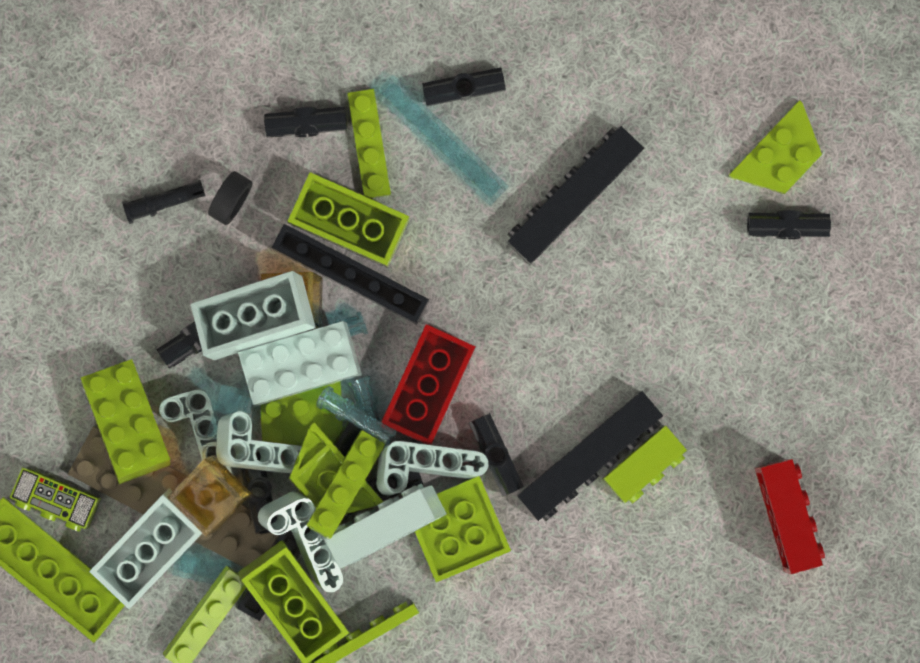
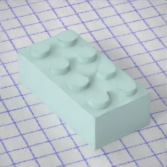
[191,271,316,360]
[238,321,362,405]
[325,484,447,569]
[89,488,209,609]

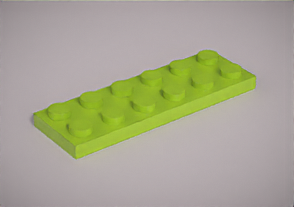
[0,497,125,643]

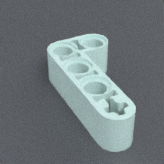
[159,390,236,492]
[216,411,301,474]
[376,441,488,496]
[258,491,343,592]

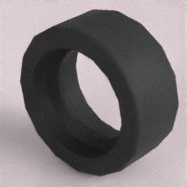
[208,171,252,225]

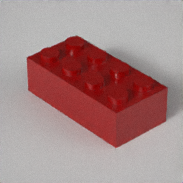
[381,324,476,445]
[754,459,825,575]

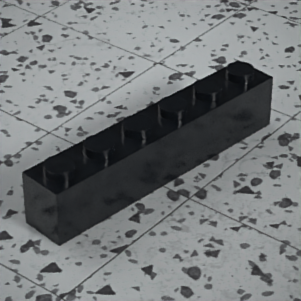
[507,126,644,265]
[271,224,429,325]
[517,391,663,522]

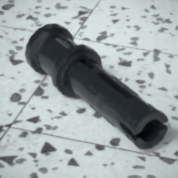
[122,180,206,224]

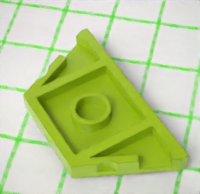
[728,100,822,194]
[289,423,383,514]

